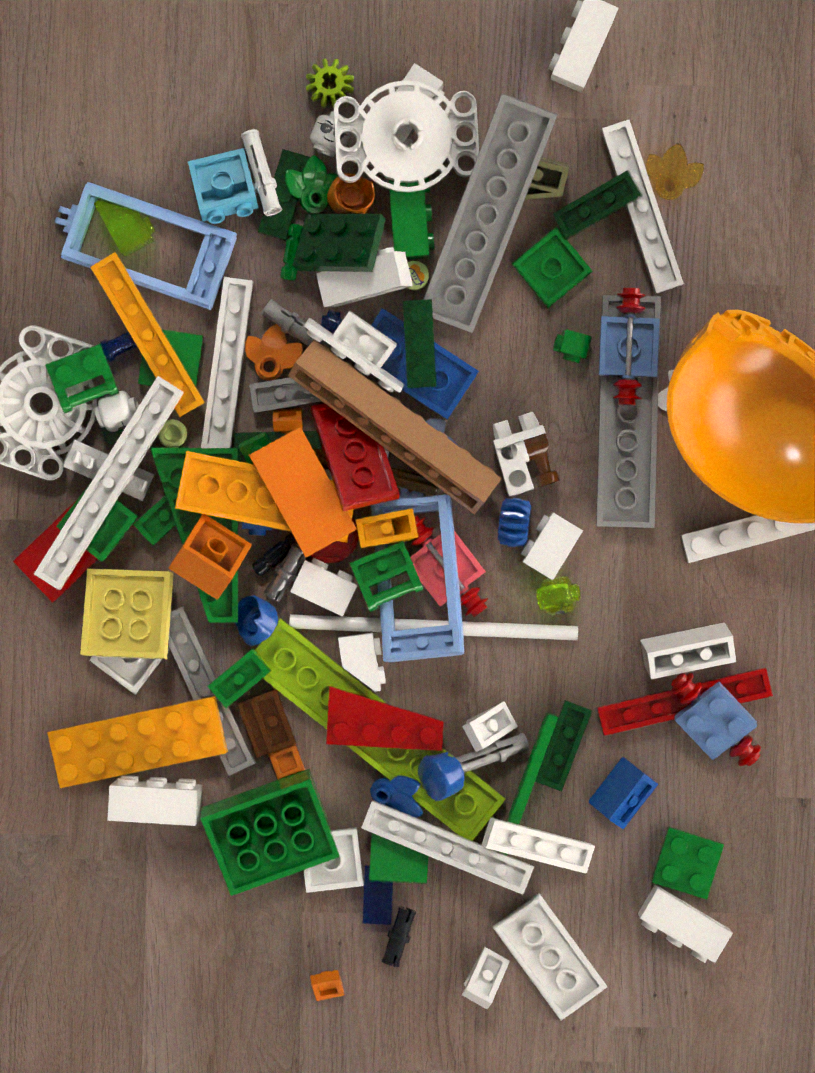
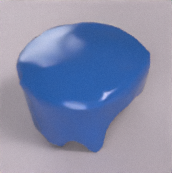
[235,595,278,646]
[418,752,464,801]

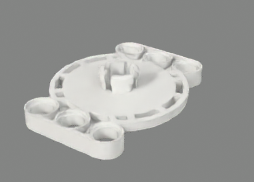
[333,80,479,192]
[0,325,97,480]

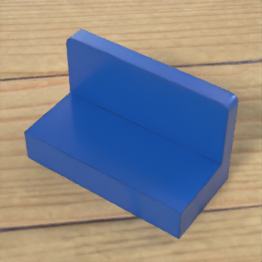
[589,757,658,829]

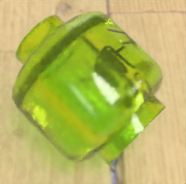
[536,576,581,616]

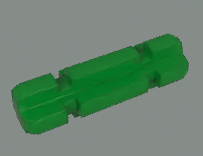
[280,224,303,281]

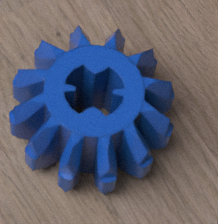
[498,498,531,547]

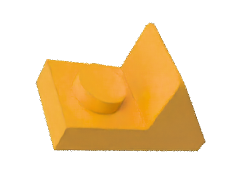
[356,508,418,549]

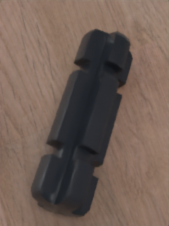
[252,533,298,576]

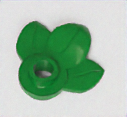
[285,155,338,214]

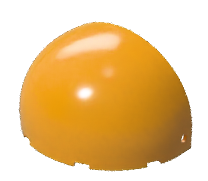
[667,310,815,523]

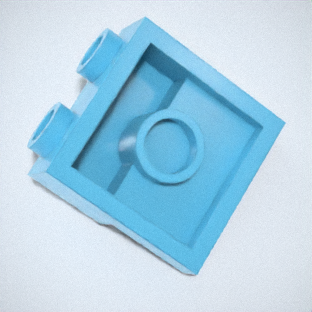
[188,148,259,224]

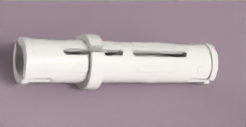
[241,129,282,216]

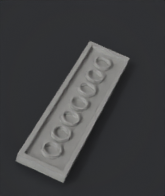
[423,93,557,333]
[596,295,661,528]

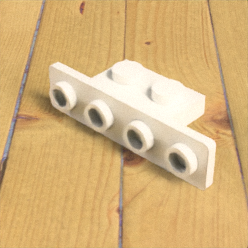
[304,311,404,393]

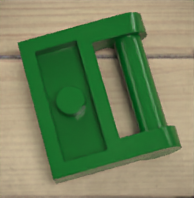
[45,343,119,413]
[350,541,424,612]

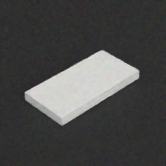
[493,893,607,1021]

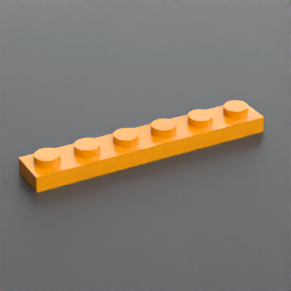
[91,252,205,417]

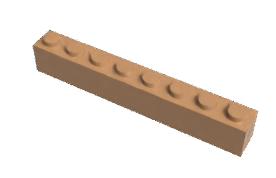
[288,340,502,515]

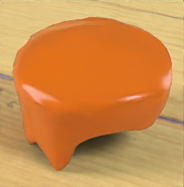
[327,173,375,214]

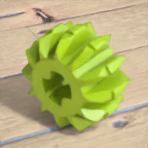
[306,58,354,108]

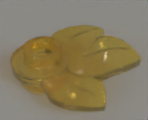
[646,143,704,200]

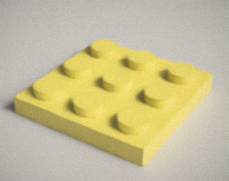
[80,569,174,659]

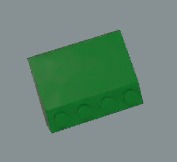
[200,769,340,896]

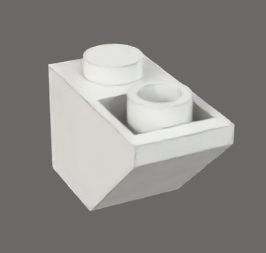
[338,632,386,692]

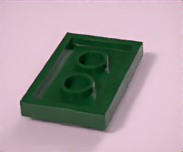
[293,214,386,272]

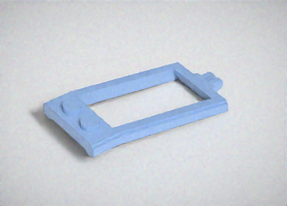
[54,182,237,310]
[371,487,464,662]

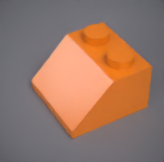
[168,514,252,600]

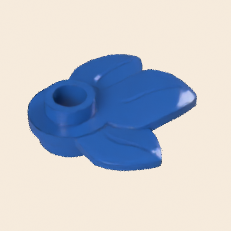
[370,775,423,818]

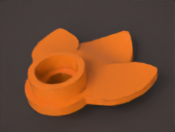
[245,324,303,381]

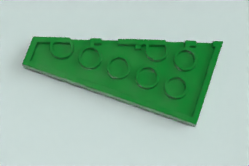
[150,448,238,623]

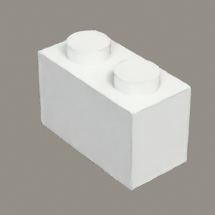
[521,513,583,580]
[290,557,358,617]

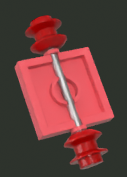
[410,516,488,617]

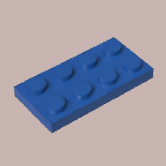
[371,308,479,420]

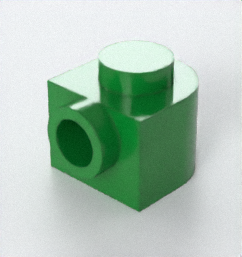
[553,329,592,363]

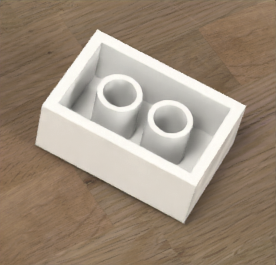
[107,775,203,826]

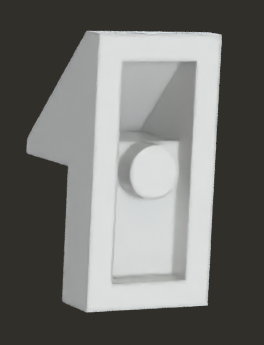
[462,701,518,752]
[462,947,510,1009]

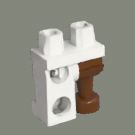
[493,412,560,498]

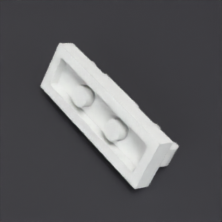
[62,439,154,501]

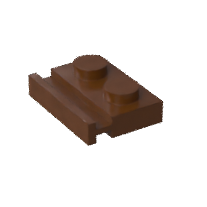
[237,689,297,758]

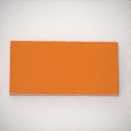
[249,427,357,558]

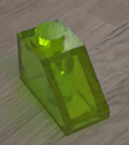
[94,200,156,257]

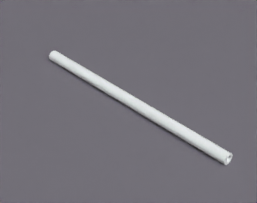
[289,614,578,640]

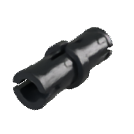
[382,906,416,967]

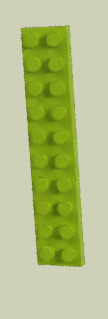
[255,618,506,841]

